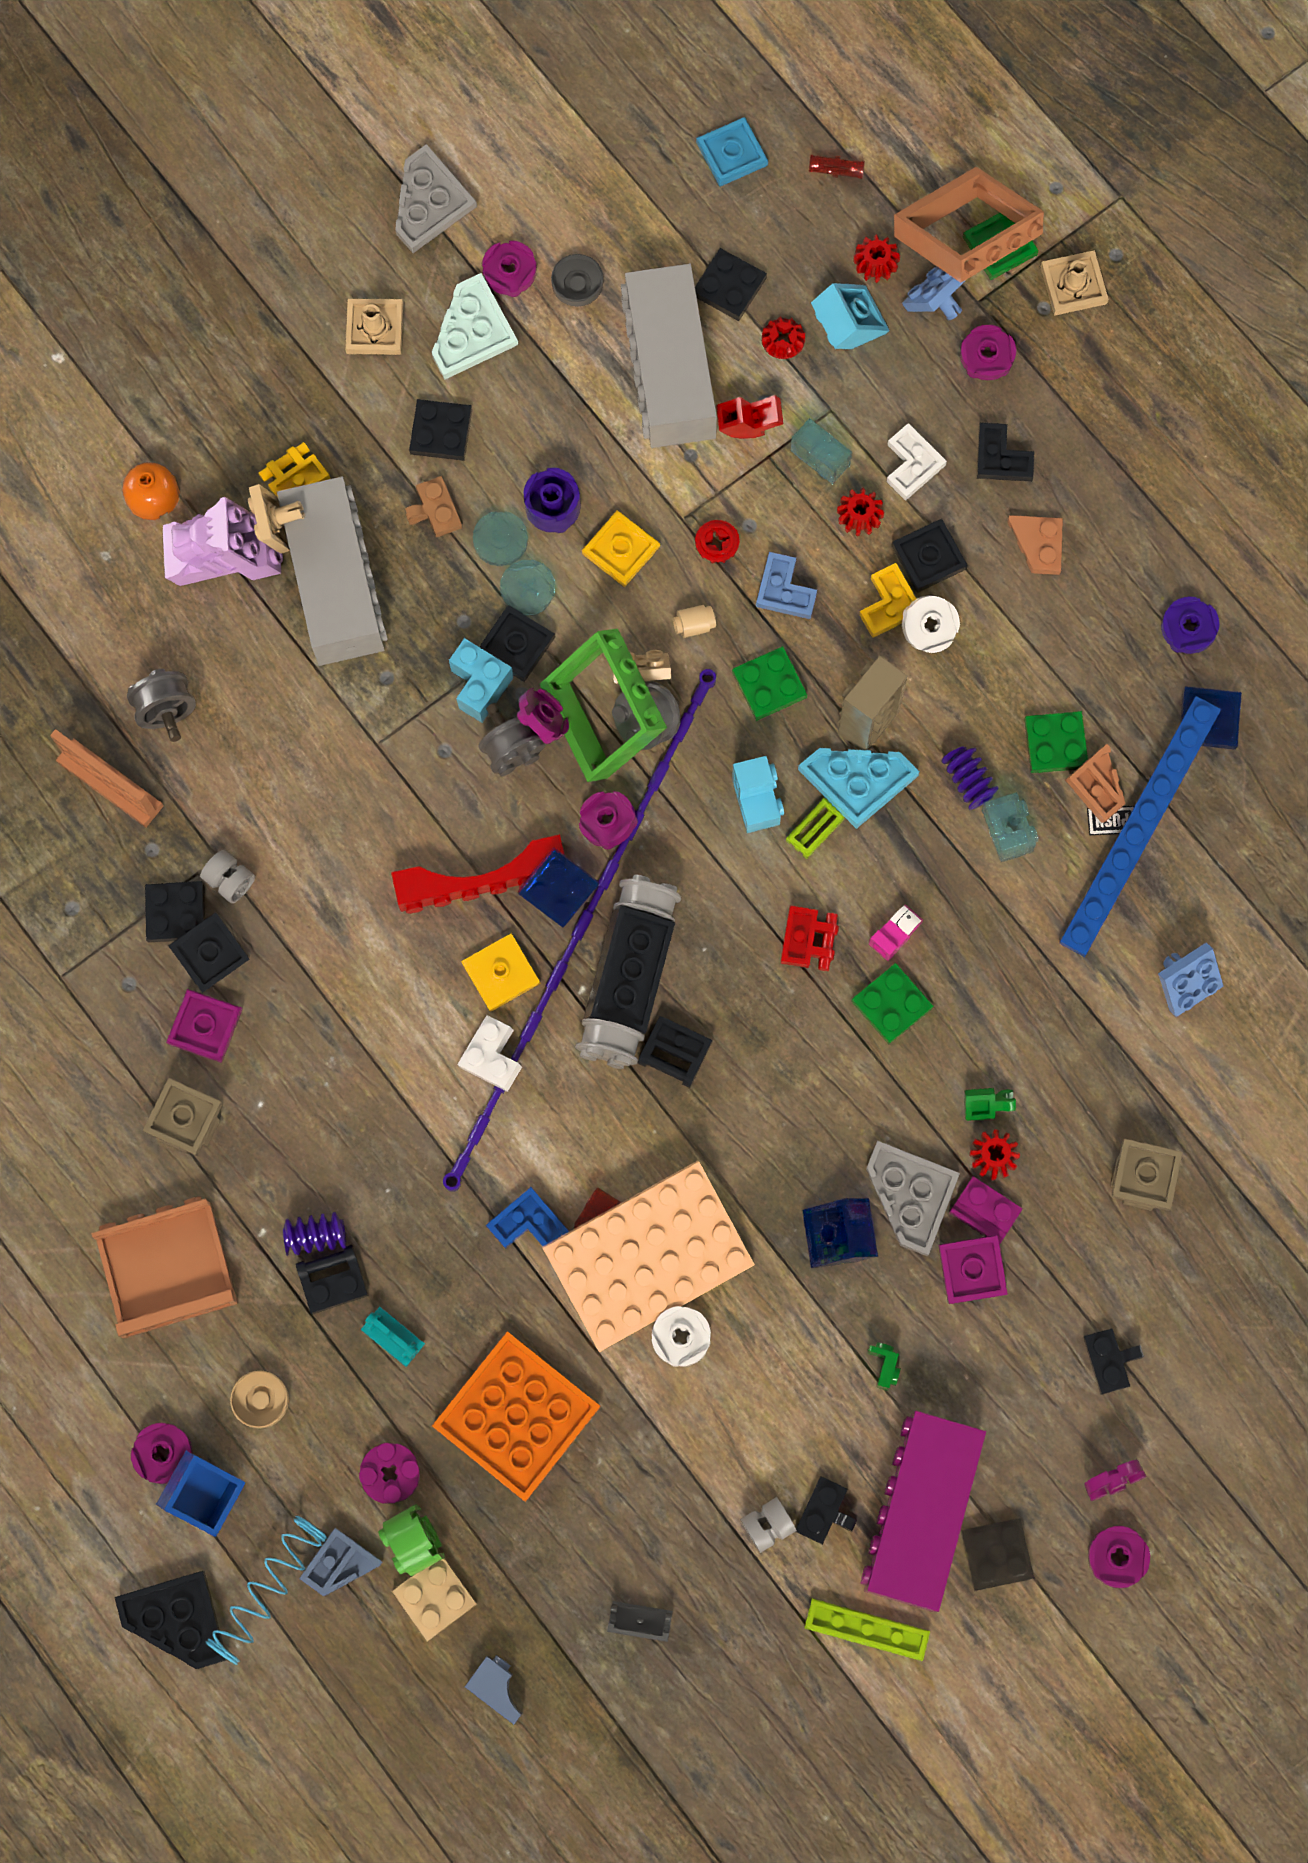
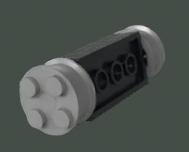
[575,875,681,1069]

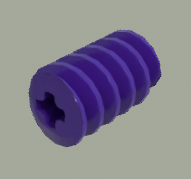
[941,746,999,810]
[283,1212,347,1256]

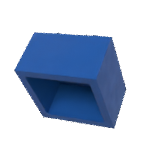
[156,1450,246,1537]

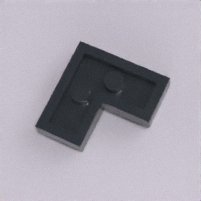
[977,422,1034,482]

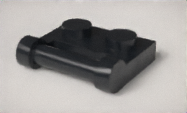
[637,1016,713,1088]
[295,1245,368,1315]

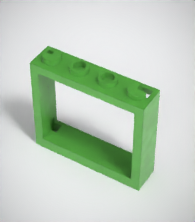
[540,628,667,782]

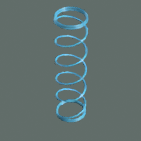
[206,1515,327,1665]

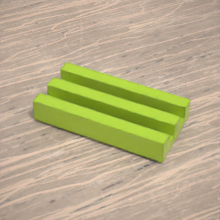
[786,798,845,859]

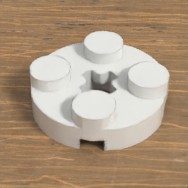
[902,595,960,653]
[652,1306,711,1367]

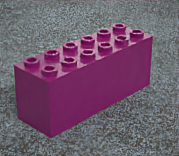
[860,1411,986,1612]

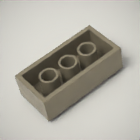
[838,655,908,750]

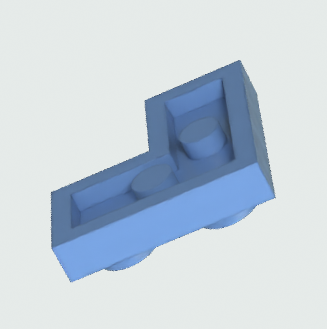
[756,552,817,620]

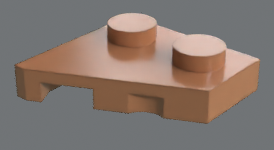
[1008,515,1063,575]
[1065,744,1126,823]

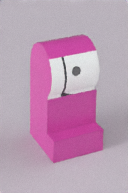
[869,905,923,961]

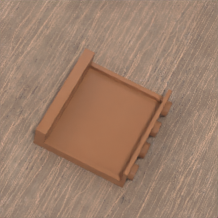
[91,1197,238,1339]

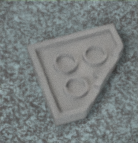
[395,144,477,253]
[866,1141,960,1256]

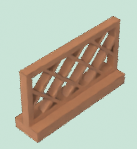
[50,729,164,828]

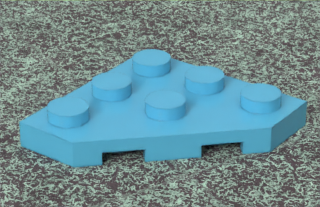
[798,748,920,829]

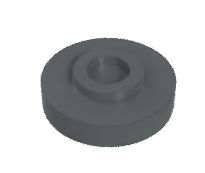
[551,254,603,307]

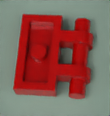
[781,906,839,971]

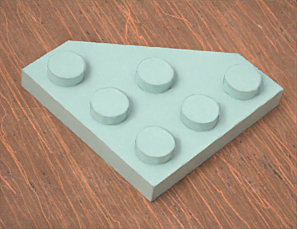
[432,273,518,380]

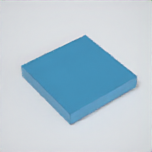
[696,117,768,187]

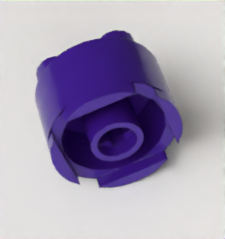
[523,468,581,533]

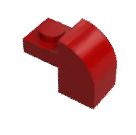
[716,395,784,439]

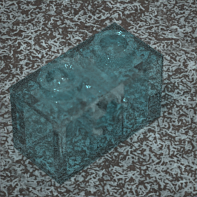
[790,418,852,485]
[982,792,1038,862]

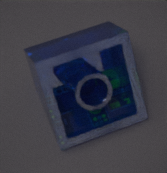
[802,1198,878,1268]

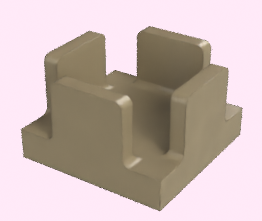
[143,1078,223,1156]
[1111,1138,1183,1211]

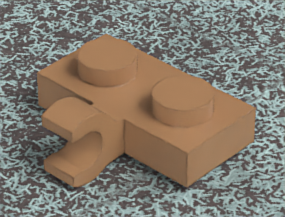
[405,476,462,538]

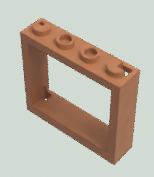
[894,167,1044,283]

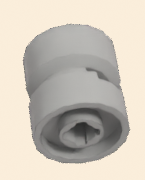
[200,850,256,903]
[740,1497,797,1553]

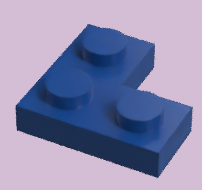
[486,1187,569,1249]

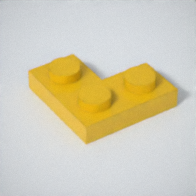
[859,563,917,638]

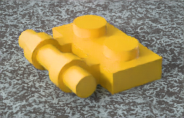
[258,442,331,497]

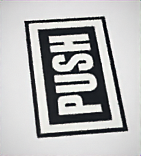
[1087,806,1135,836]

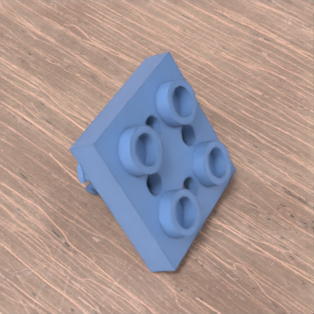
[902,266,966,320]
[1158,943,1224,1017]

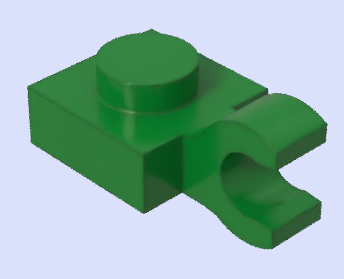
[964,1088,1016,1121]

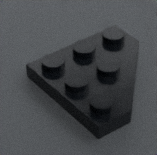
[114,1571,227,1669]

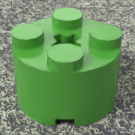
[378,1504,445,1576]

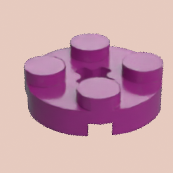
[482,241,537,297]
[960,325,1016,380]
[517,688,569,744]
[579,791,638,850]
[131,1423,193,1484]
[359,1443,420,1504]
[1084,1459,1147,1501]
[1088,1526,1150,1588]

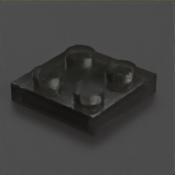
[961,1518,1034,1591]

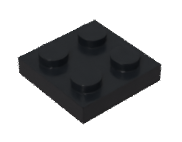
[695,248,767,321]
[409,399,472,461]
[891,518,968,593]
[479,605,555,682]
[145,881,205,943]
[168,912,250,993]

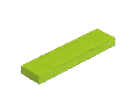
[804,1598,930,1661]

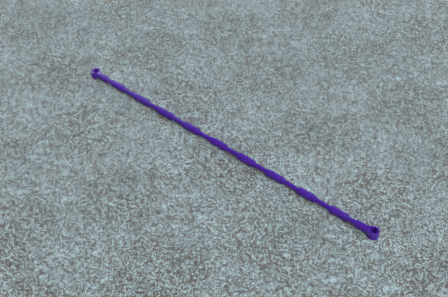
[443,669,716,1192]

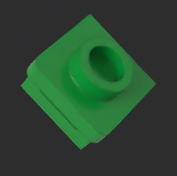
[867,1342,901,1391]

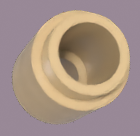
[673,605,716,638]

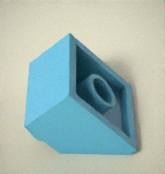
[811,283,890,349]

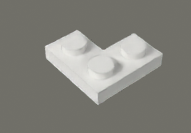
[887,423,947,501]
[457,1015,522,1092]

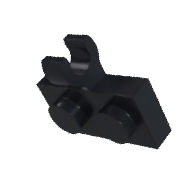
[1083,1328,1144,1395]
[796,1476,857,1545]

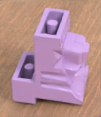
[163,497,283,586]

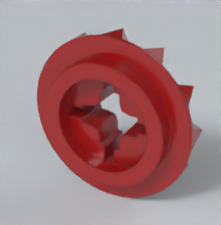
[761,316,805,359]
[695,520,740,564]

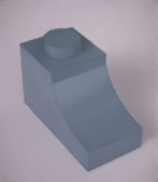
[465,1655,523,1725]

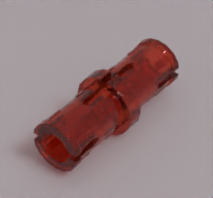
[809,155,865,179]

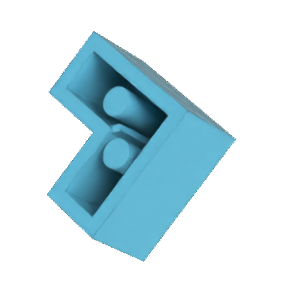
[449,638,513,723]
[732,756,784,833]

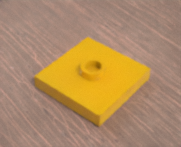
[582,510,660,587]
[461,933,540,1012]

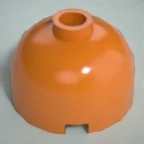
[122,462,180,520]

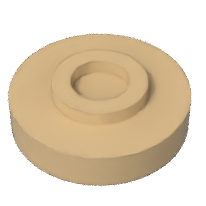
[230,1371,289,1429]

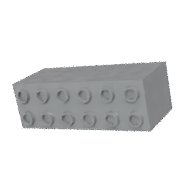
[621,263,717,448]
[277,476,388,666]

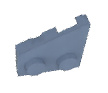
[299,1528,383,1596]

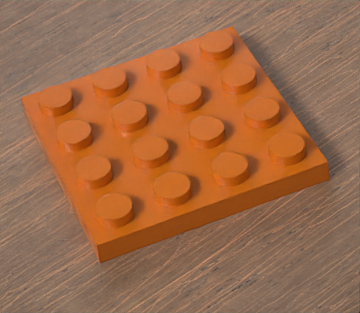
[432,1331,601,1502]

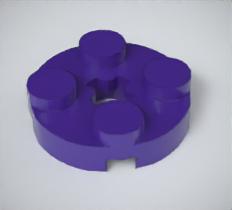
[1161,597,1220,654]

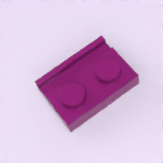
[949,1176,1023,1245]

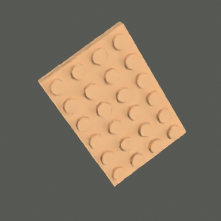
[542,1161,755,1352]

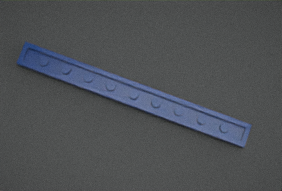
[1059,696,1221,957]

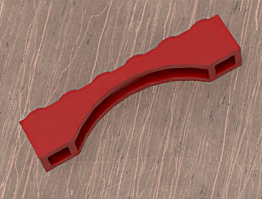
[391,834,568,914]

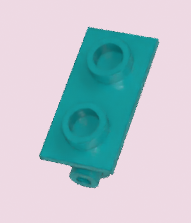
[361,1306,425,1367]

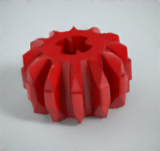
[853,234,900,283]
[837,487,884,537]
[969,1129,1020,1180]

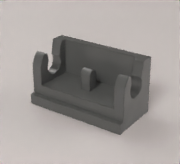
[607,1601,673,1642]

